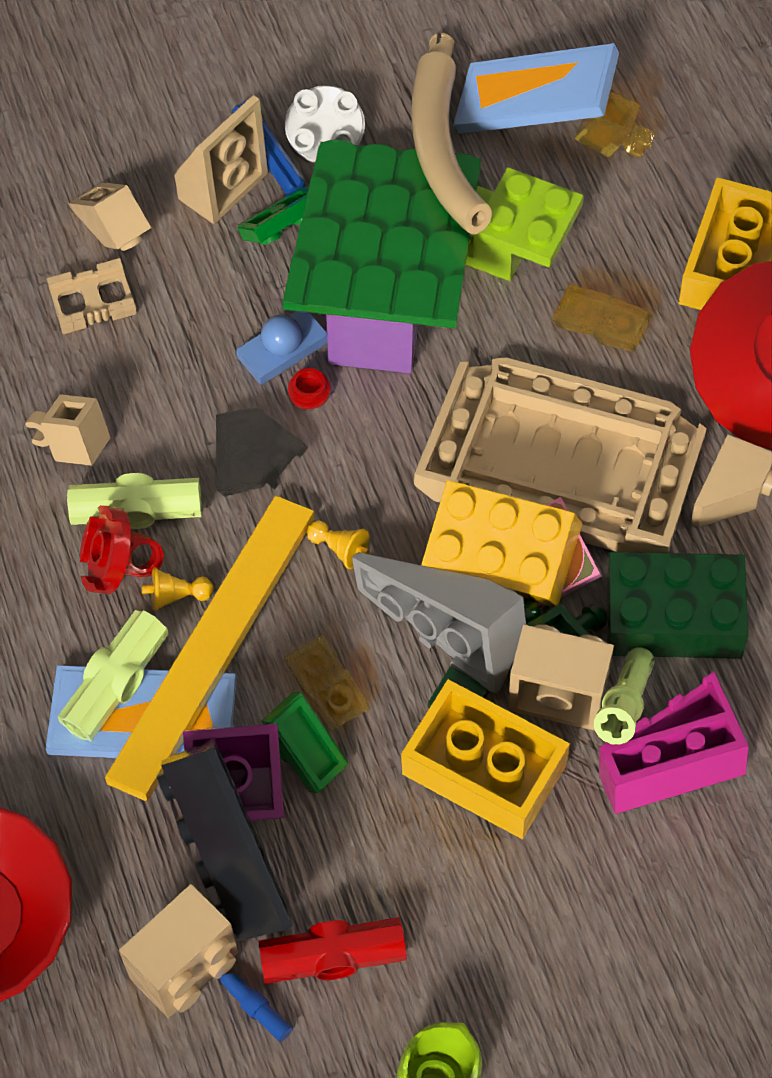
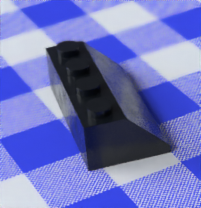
[157,738,292,941]

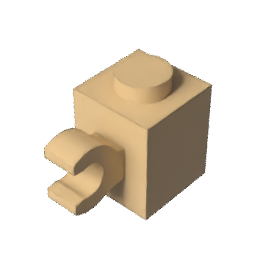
[25,394,111,466]

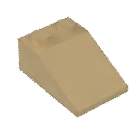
[174,95,268,224]

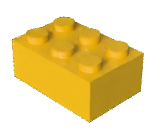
[678,177,772,310]
[421,480,583,607]
[401,679,570,840]

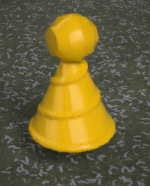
[306,520,370,570]
[142,567,214,611]

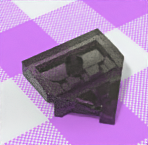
[216,408,308,497]

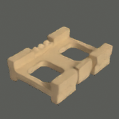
[46,258,137,334]

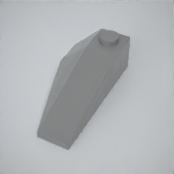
[352,552,526,694]

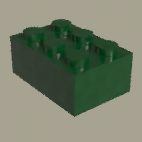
[607,552,748,659]

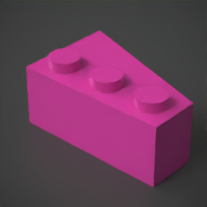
[599,671,749,814]

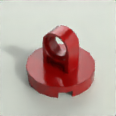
[80,505,164,595]

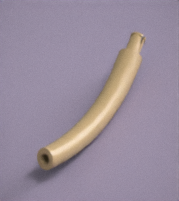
[412,33,492,234]

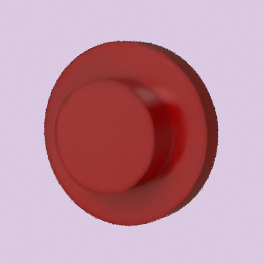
[288,368,330,409]

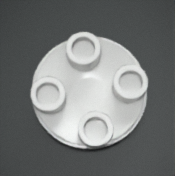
[285,86,365,163]

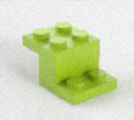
[466,167,584,281]

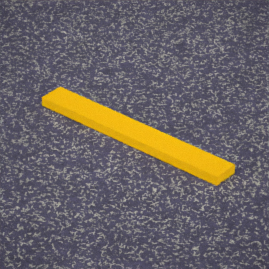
[105,495,315,802]

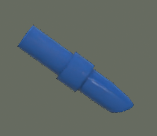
[219,973,293,1042]

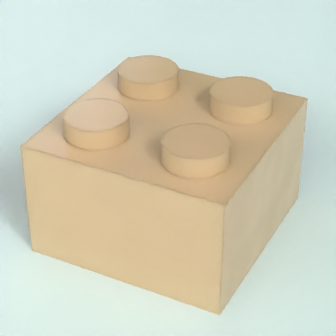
[508,624,614,731]
[118,884,238,1018]

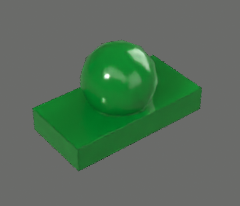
[261,692,349,793]

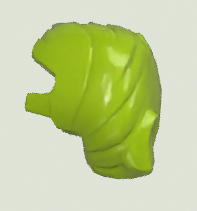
[397,1022,482,1078]

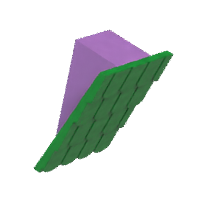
[283,140,481,374]

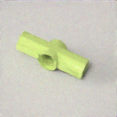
[67,473,202,529]
[58,610,169,742]

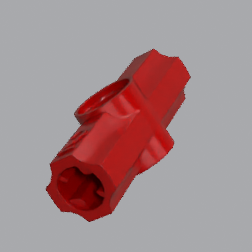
[258,917,407,984]

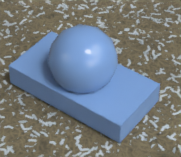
[236,311,327,385]

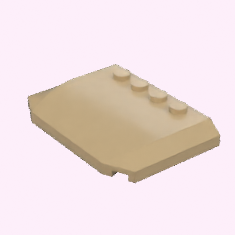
[414,357,707,553]

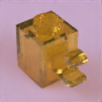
[574,89,656,158]

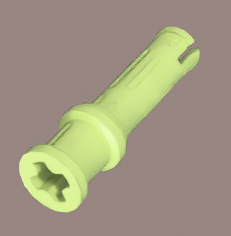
[594,647,655,745]

